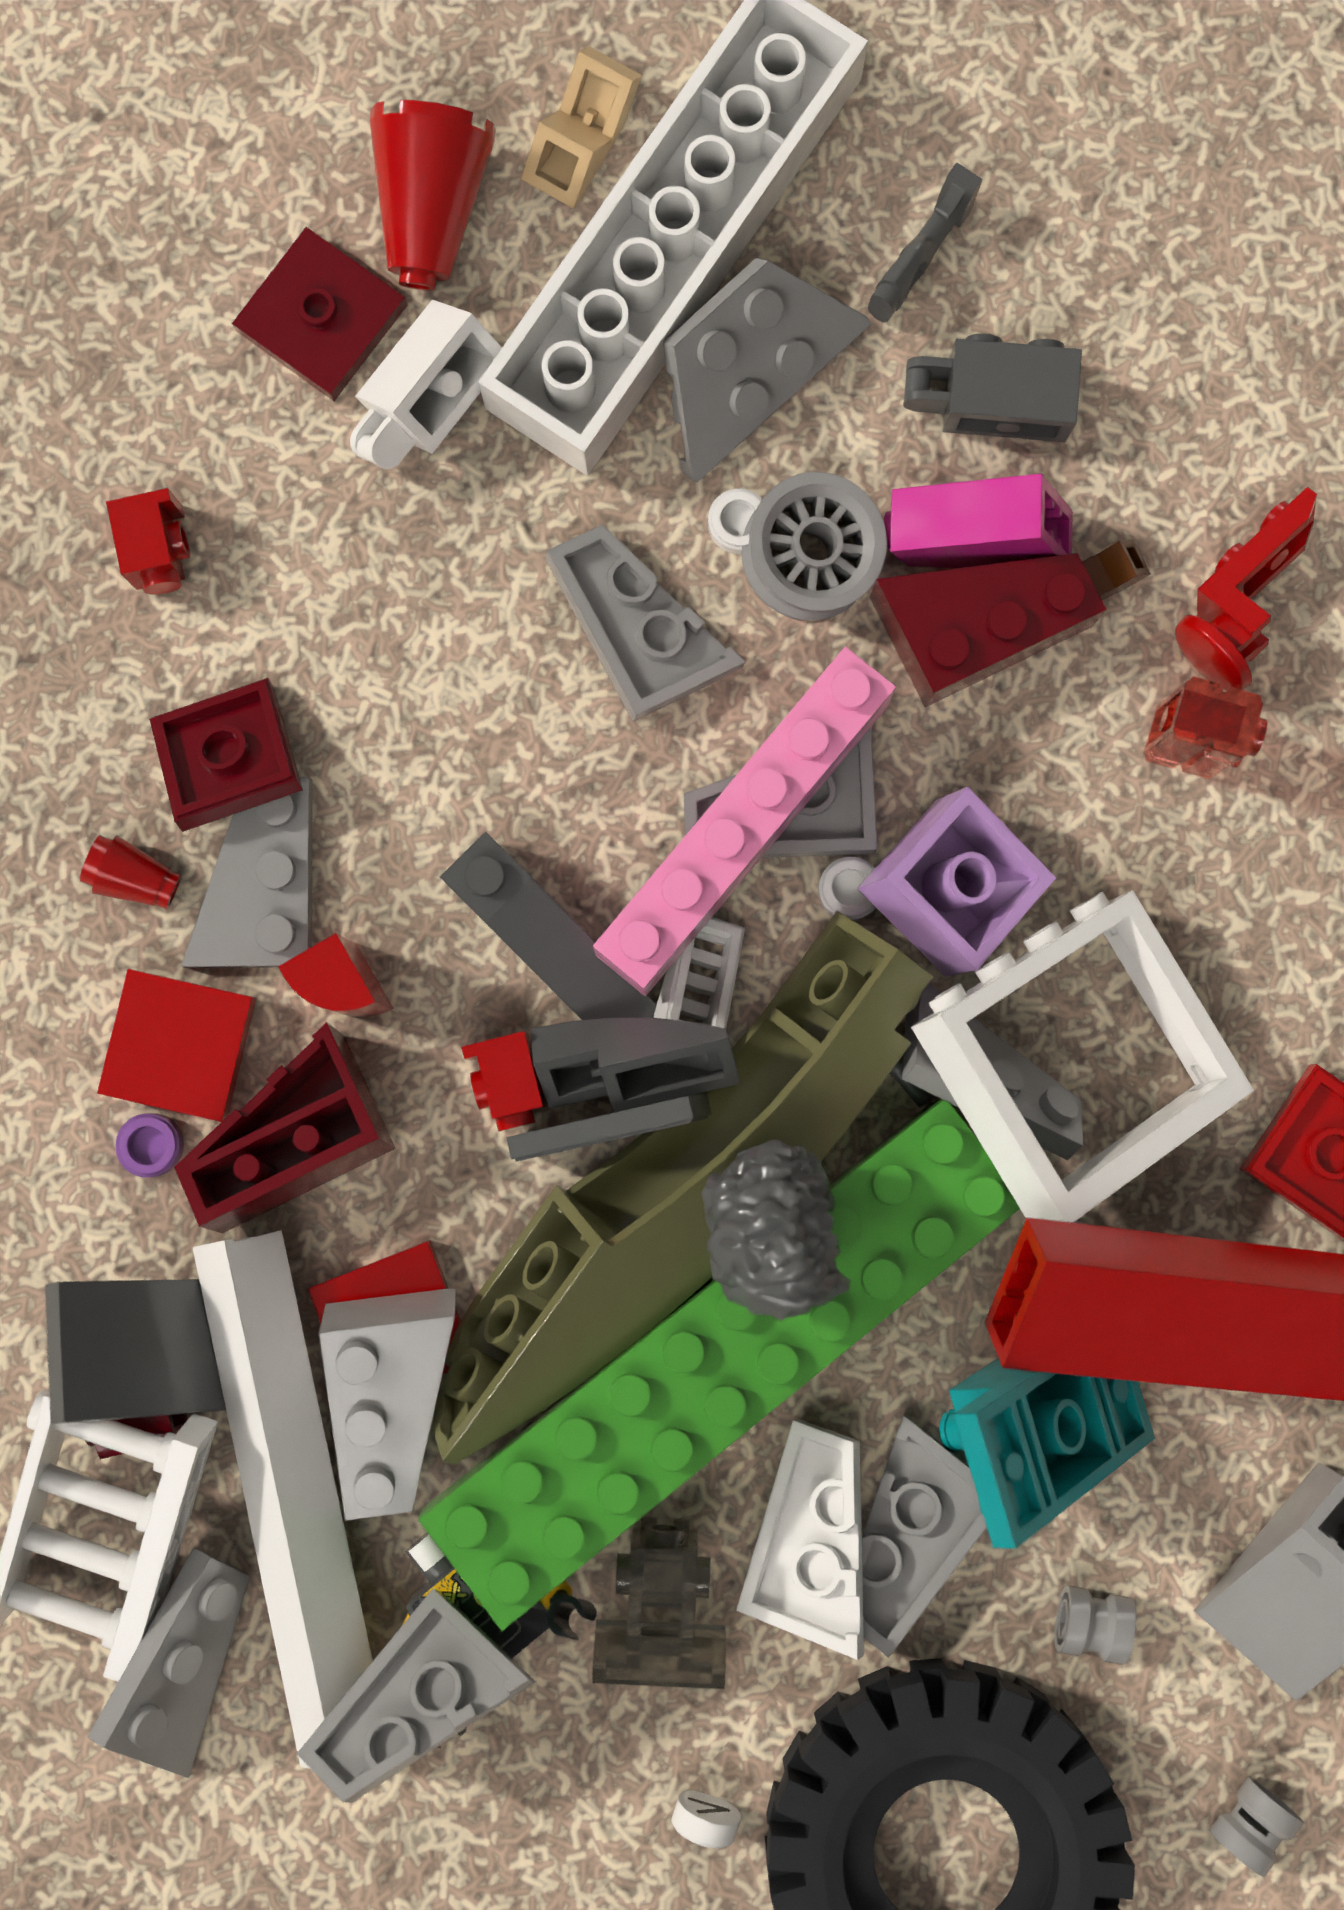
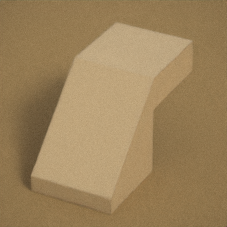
[521,46,642,209]

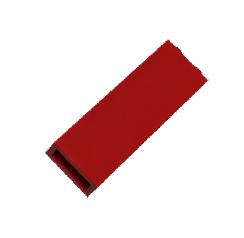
[984,1217,1344,1401]

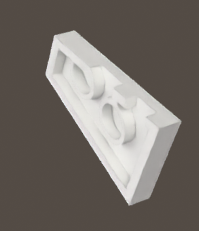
[736,1419,864,1660]

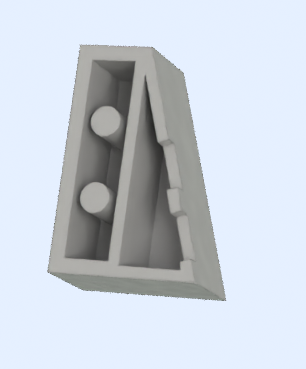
[319,1288,456,1521]

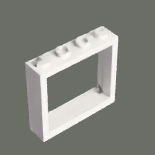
[911,890,1254,1223]

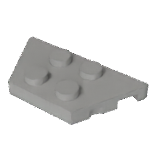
[663,258,871,482]

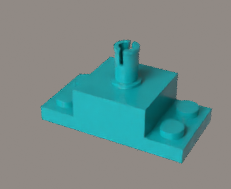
[939,1358,1155,1549]

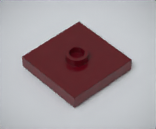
[232,227,407,401]
[149,678,303,832]

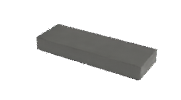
[506,1092,712,1162]

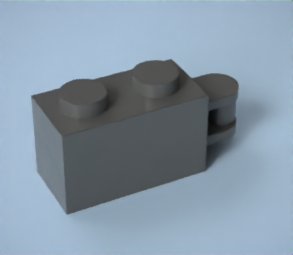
[903,333,1082,442]

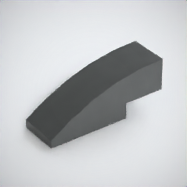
[531,1017,741,1112]

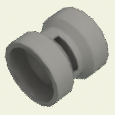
[1054,1585,1136,1665]
[1209,1776,1304,1877]

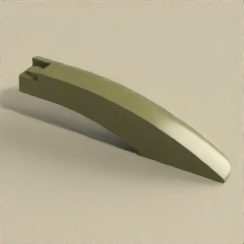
[434,911,934,1465]

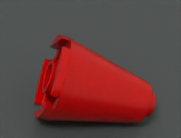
[369,100,496,291]

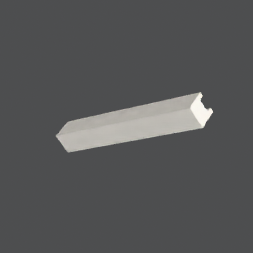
[192,1230,373,1768]

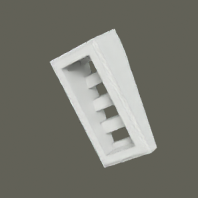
[653,917,745,1029]

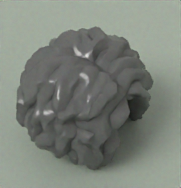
[702,1140,850,1321]

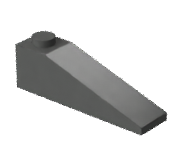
[440,832,657,1020]

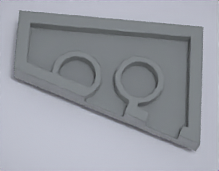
[88,1548,250,1778]
[296,1588,536,1803]

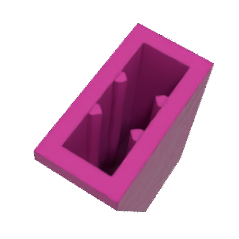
[883,473,1073,568]

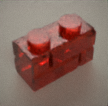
[1143,676,1268,779]

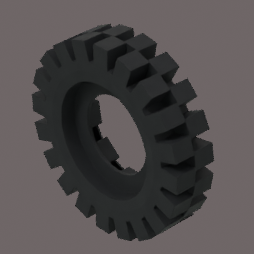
[765,1658,1135,1910]

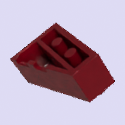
[870,553,1107,707]
[174,1022,396,1234]

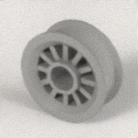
[741,472,887,621]

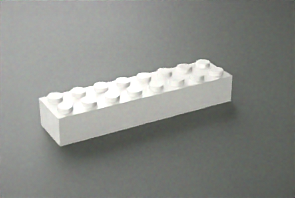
[478,0,868,476]

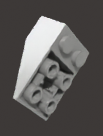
[1194,1462,1344,1701]

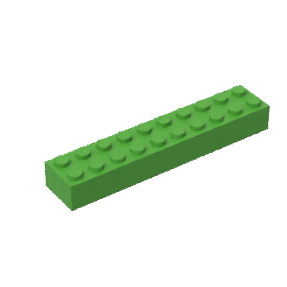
[418,1099,1020,1631]

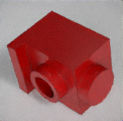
[106,488,191,595]
[461,1031,547,1132]

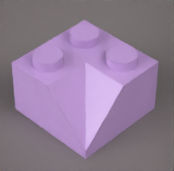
[857,786,1056,977]

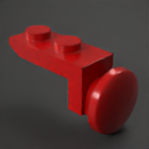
[1175,487,1317,693]

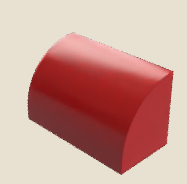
[278,933,394,1017]

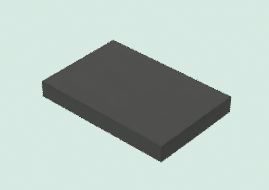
[45,1279,226,1424]

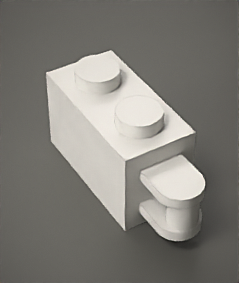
[350,299,502,469]

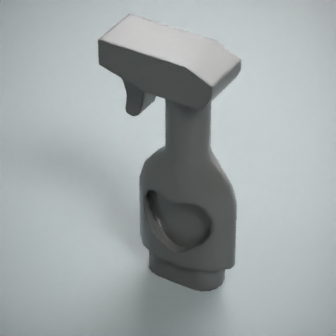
[868,162,983,323]

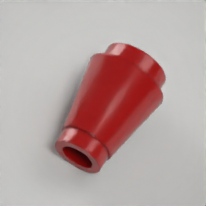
[79,835,182,910]

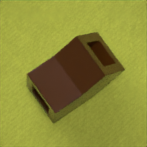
[1082,540,1151,600]

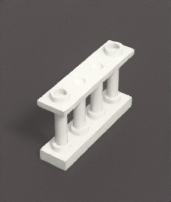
[0,1389,218,1682]

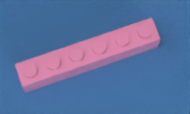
[593,646,896,997]

